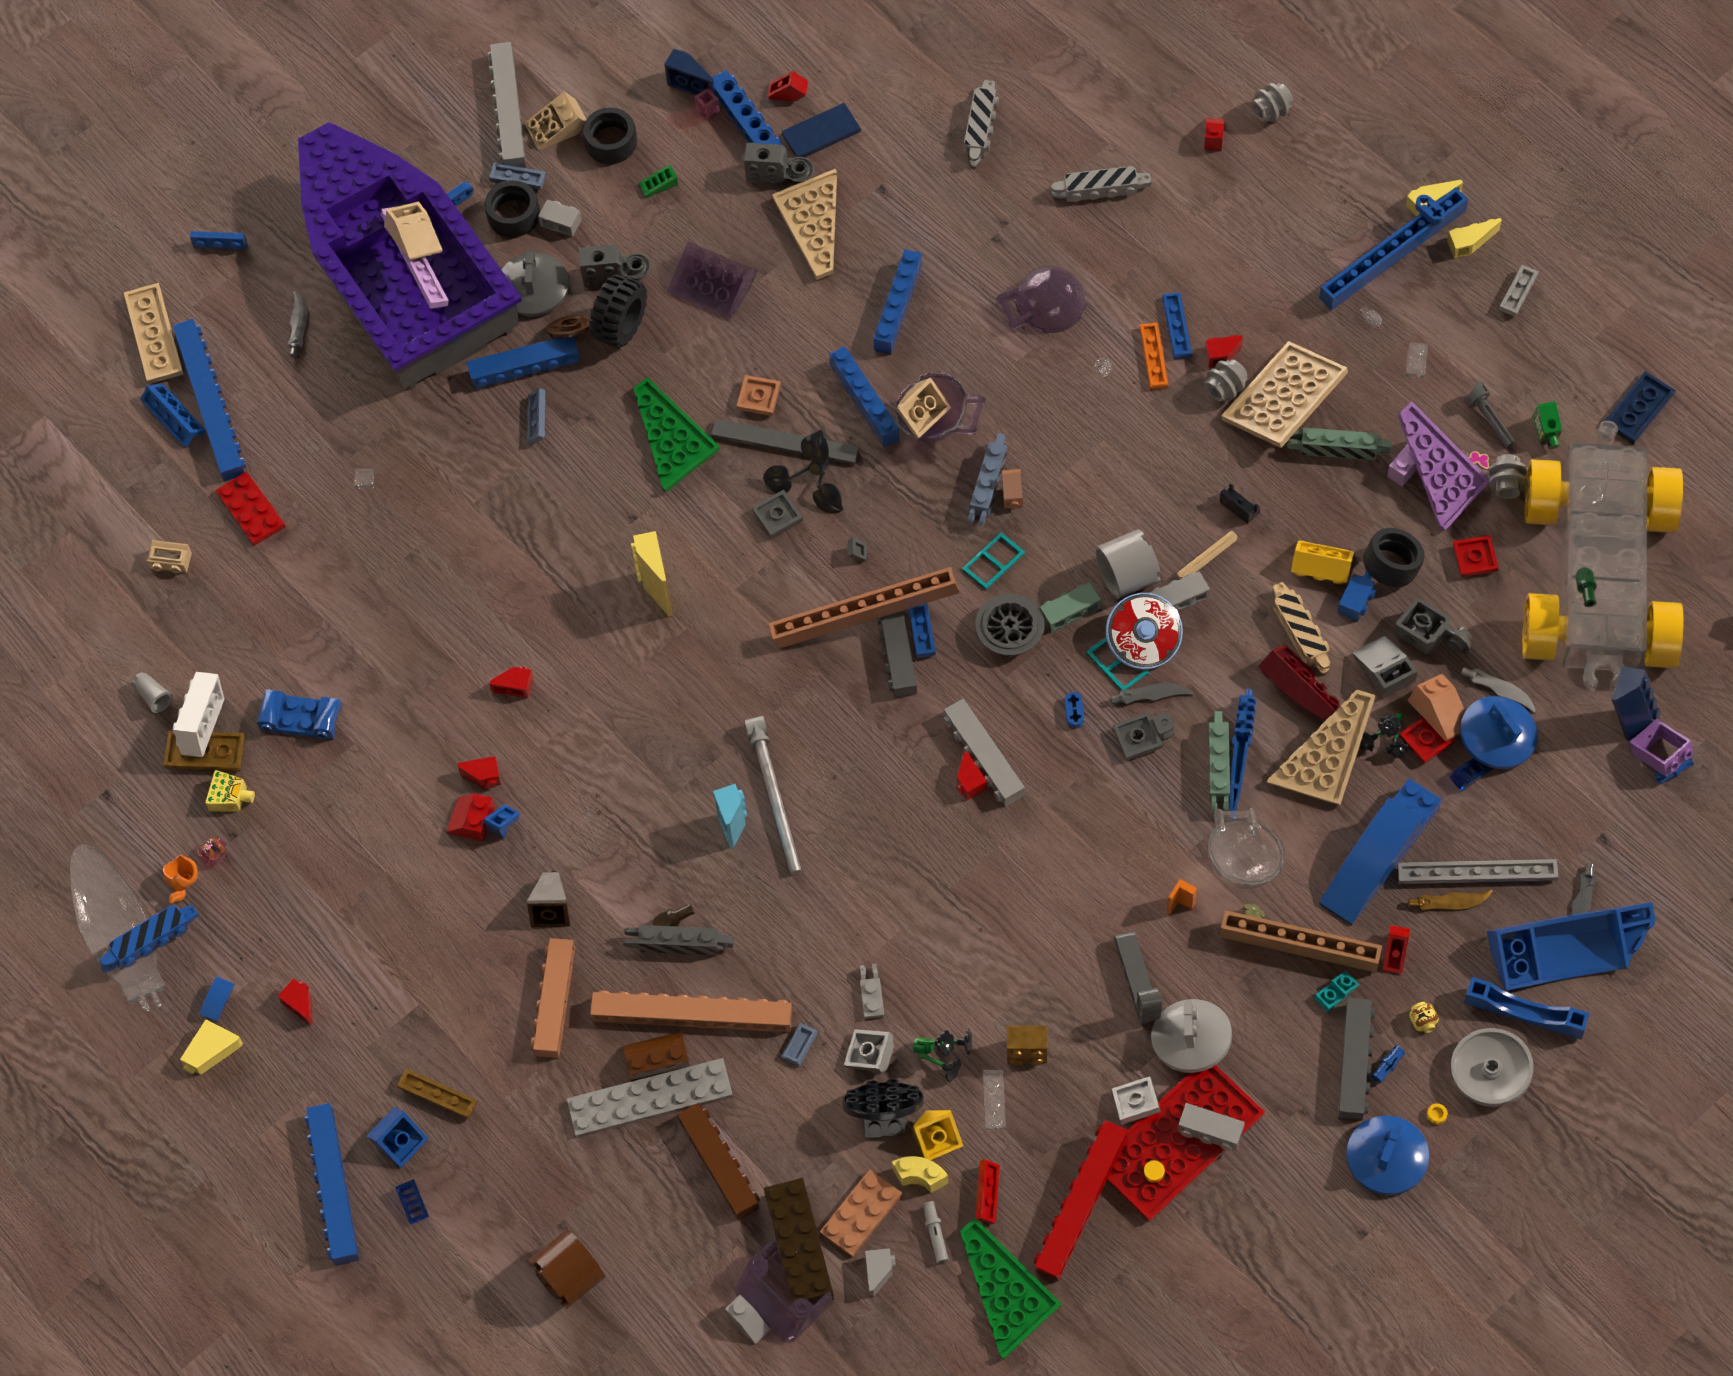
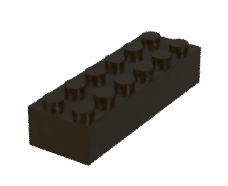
[763,1178,834,1310]

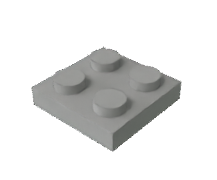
[1112,1076,1161,1124]

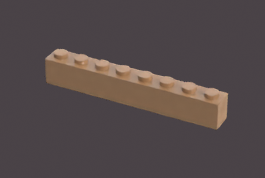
[1220,910,1382,973]

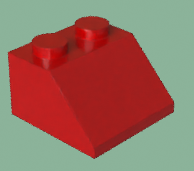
[446,793,496,842]

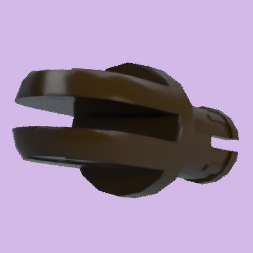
[653,903,695,927]

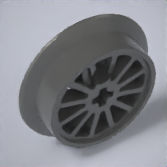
[975,593,1045,656]

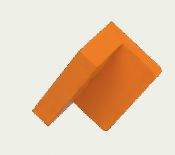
[1167,879,1197,914]

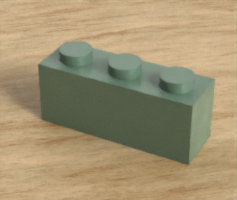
[1040,582,1101,633]

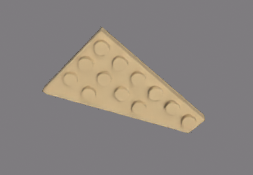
[772,169,837,280]
[1267,690,1376,806]

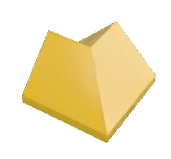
[913,1110,963,1160]

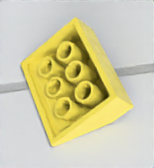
[631,531,673,617]

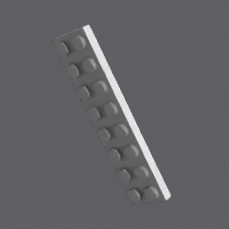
[567,1058,733,1138]

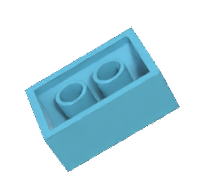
[713,784,747,849]

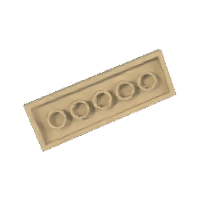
[124,283,183,384]

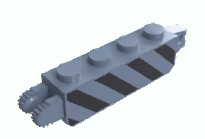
[968,433,1007,526]

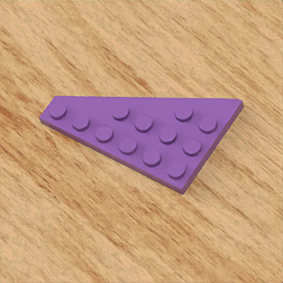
[1397,401,1489,531]

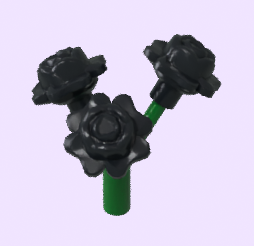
[1360,713,1409,758]

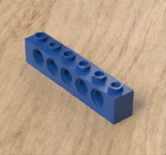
[712,70,782,145]

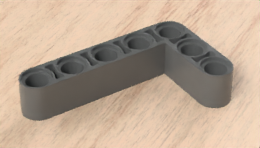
[1114,931,1162,1025]

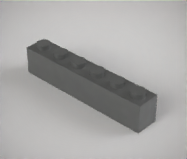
[876,587,917,698]
[1338,997,1375,1120]

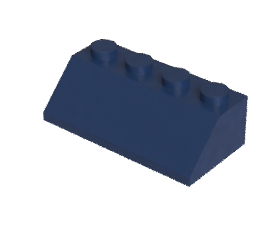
[1612,666,1660,740]

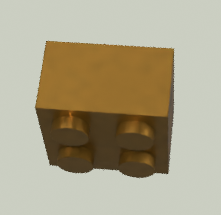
[1007,1026,1047,1065]

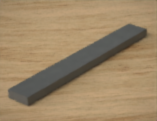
[711,419,859,465]

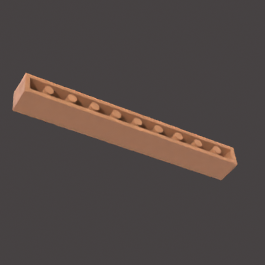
[769,567,960,649]
[590,990,793,1032]

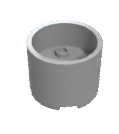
[1095,529,1161,599]

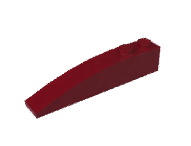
[1258,644,1340,721]

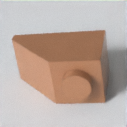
[1002,469,1023,509]

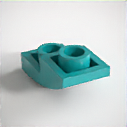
[1314,971,1359,1012]

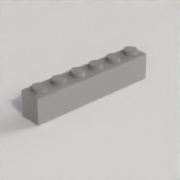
[943,698,1025,807]

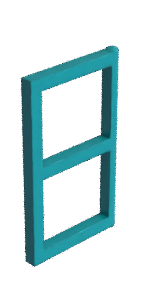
[962,532,1025,590]
[1086,637,1150,690]

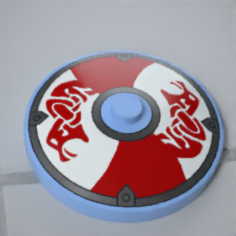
[1106,593,1183,670]

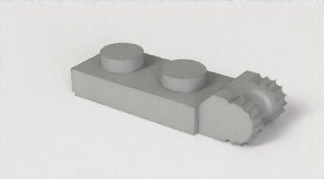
[860,963,885,1019]

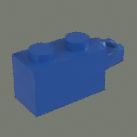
[1337,571,1376,621]

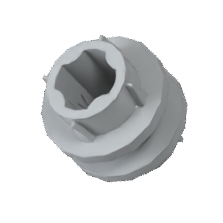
[1251,83,1293,122]
[1204,359,1248,401]
[1489,454,1527,499]

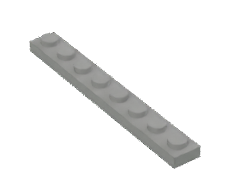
[1397,859,1558,884]

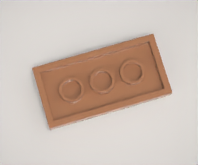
[820,1169,902,1258]

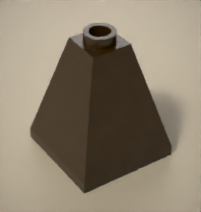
[527,870,570,927]

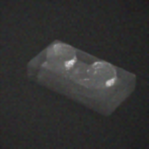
[1406,342,1428,379]

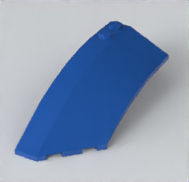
[1487,902,1656,990]

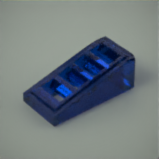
[1450,758,1493,791]
[395,1179,429,1225]

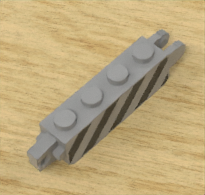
[964,80,999,167]
[1051,166,1151,202]

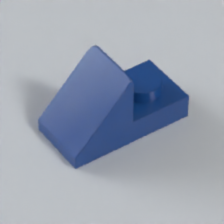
[483,804,520,839]

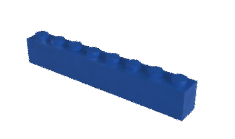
[304,1103,360,1266]

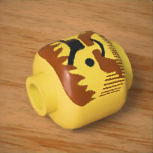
[1409,1002,1439,1033]

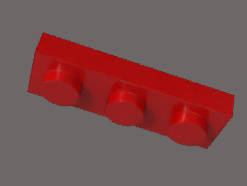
[975,1159,1000,1225]

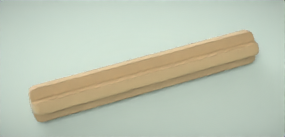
[1177,531,1237,579]

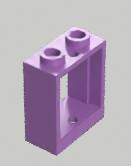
[1630,719,1694,777]

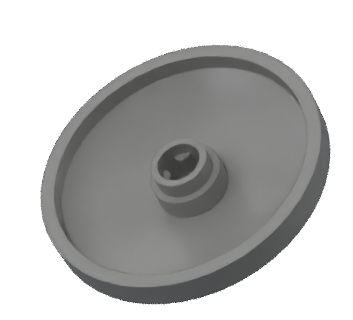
[1451,1028,1533,1107]

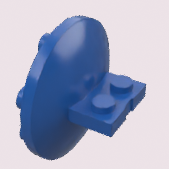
[1460,696,1538,769]
[1346,1115,1429,1195]

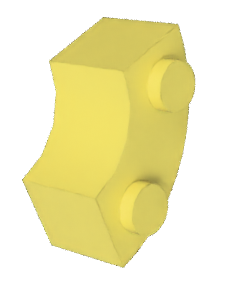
[892,1156,948,1193]

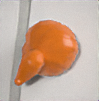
[163,855,198,904]

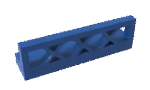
[140,384,206,447]

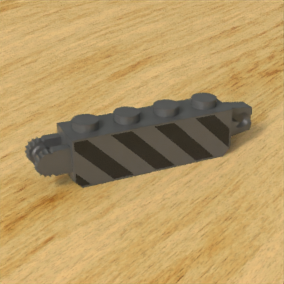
[623,925,734,956]

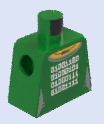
[1532,401,1562,449]

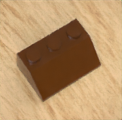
[623,1032,690,1082]

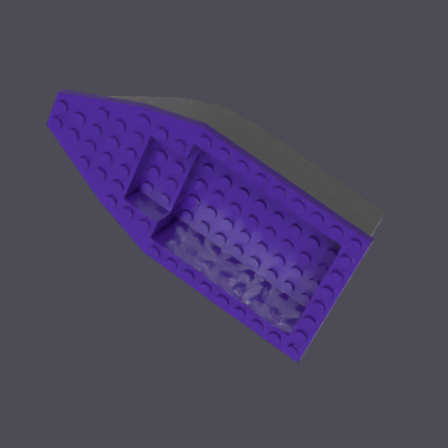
[298,122,522,389]

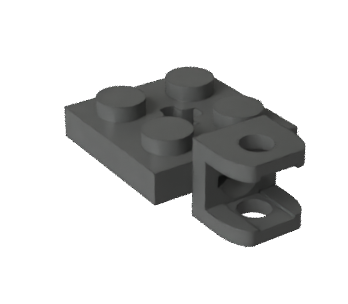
[1113,712,1174,761]

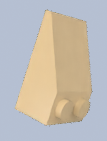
[896,377,951,439]

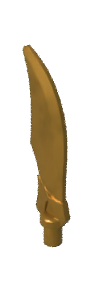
[1408,890,1493,911]

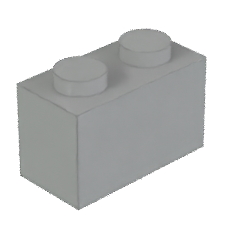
[538,199,582,237]

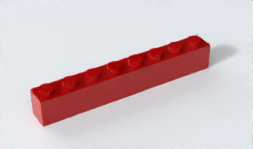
[1033,1120,1129,1281]

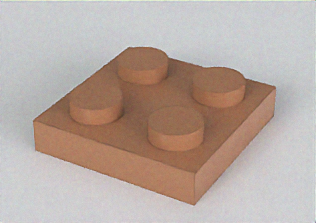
[736,375,781,416]

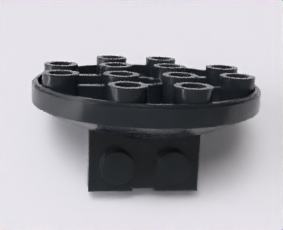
[842,1079,924,1138]

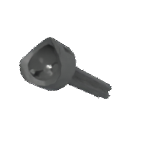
[1462,381,1515,448]

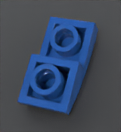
[199,976,235,1021]

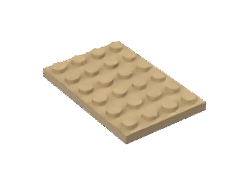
[1222,341,1348,448]

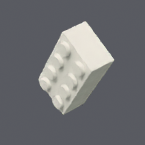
[173,672,224,757]

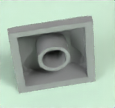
[844,1029,894,1075]

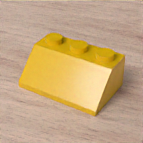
[1291,540,1354,584]

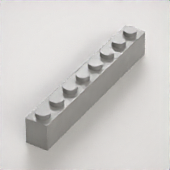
[488,42,526,168]

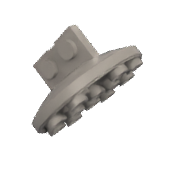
[1151,999,1232,1073]

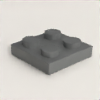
[752,490,803,538]

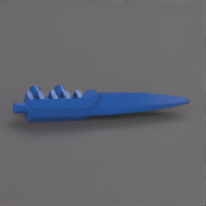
[1230,689,1257,821]

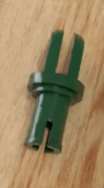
[1575,567,1597,607]

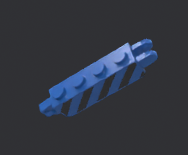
[100,904,198,972]

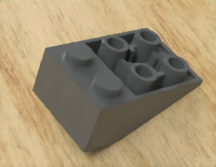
[1352,636,1418,699]

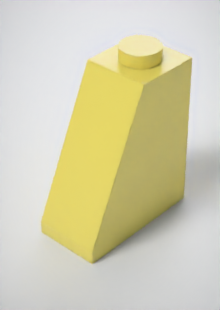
[180,1020,243,1075]

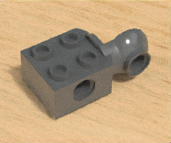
[744,143,814,183]
[579,245,651,286]
[1394,597,1472,655]

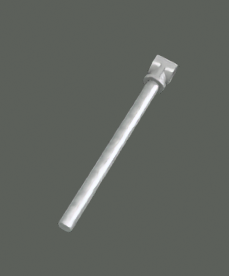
[744,716,802,875]

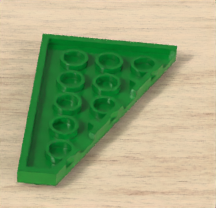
[634,377,720,493]
[960,1218,1062,1361]

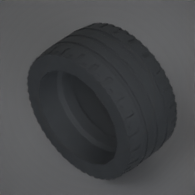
[583,107,637,164]
[485,180,540,238]
[1363,528,1425,587]

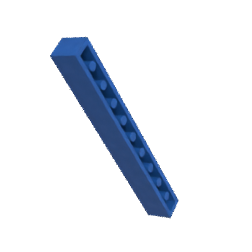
[1319,188,1468,311]
[173,319,246,482]

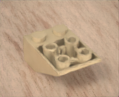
[524,92,586,150]
[384,202,442,260]

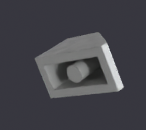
[865,1248,896,1297]
[725,1295,770,1345]

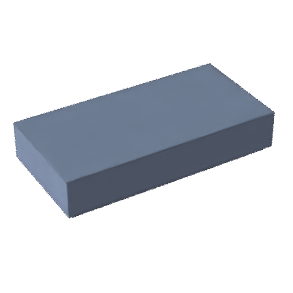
[782,1023,818,1067]

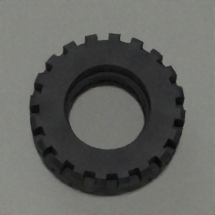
[589,274,648,348]

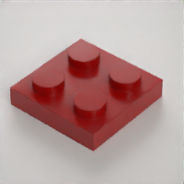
[1452,535,1499,577]
[1399,717,1455,765]

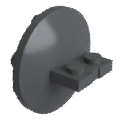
[501,251,569,317]

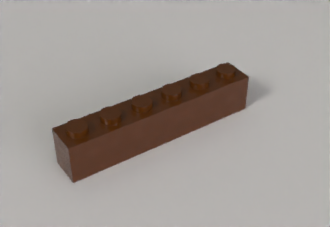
[677,1102,760,1220]

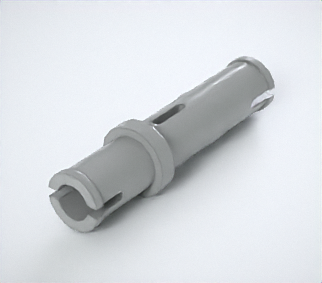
[922,1201,949,1264]

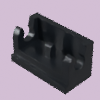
[1220,483,1260,524]

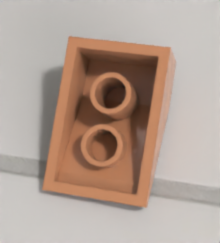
[1408,674,1466,741]

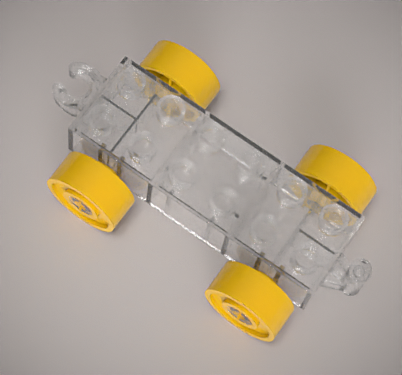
[1522,421,1683,693]

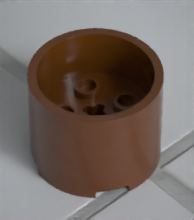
[527,1229,605,1309]

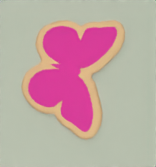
[1468,451,1489,469]

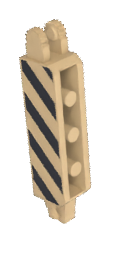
[1272,582,1330,675]

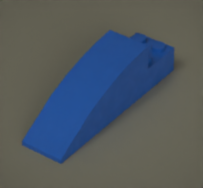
[1319,778,1442,925]

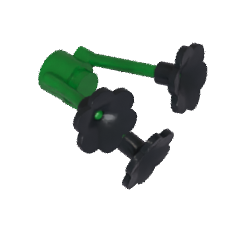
[913,1029,972,1082]

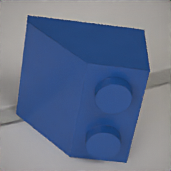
[366,1107,429,1168]

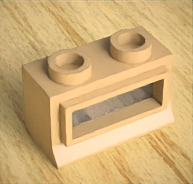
[147,540,192,573]

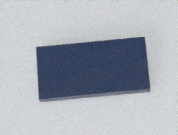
[781,103,861,157]
[1603,371,1676,445]

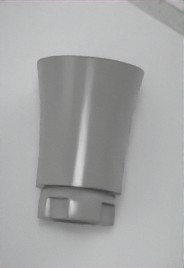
[132,672,173,713]

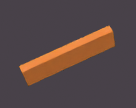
[1139,322,1168,390]

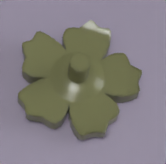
[1242,903,1265,919]

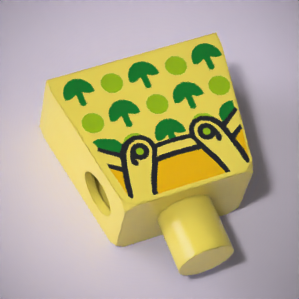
[206,770,255,812]

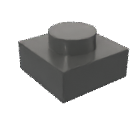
[848,538,867,563]

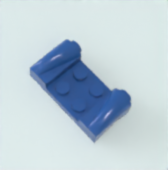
[257,689,342,740]

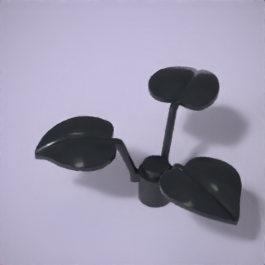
[763,429,844,513]

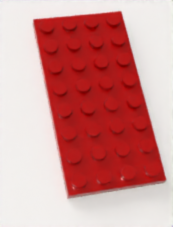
[1107,1065,1265,1222]

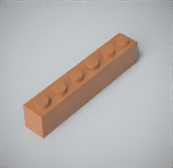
[531,938,575,1058]

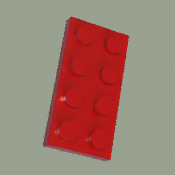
[215,471,286,546]

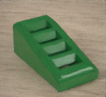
[639,165,678,198]

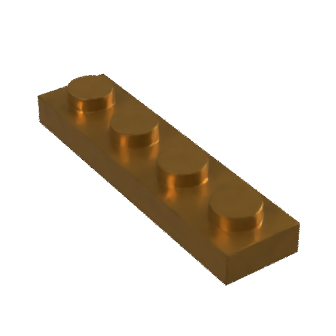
[397,1068,478,1120]

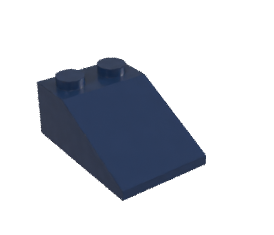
[664,49,716,103]

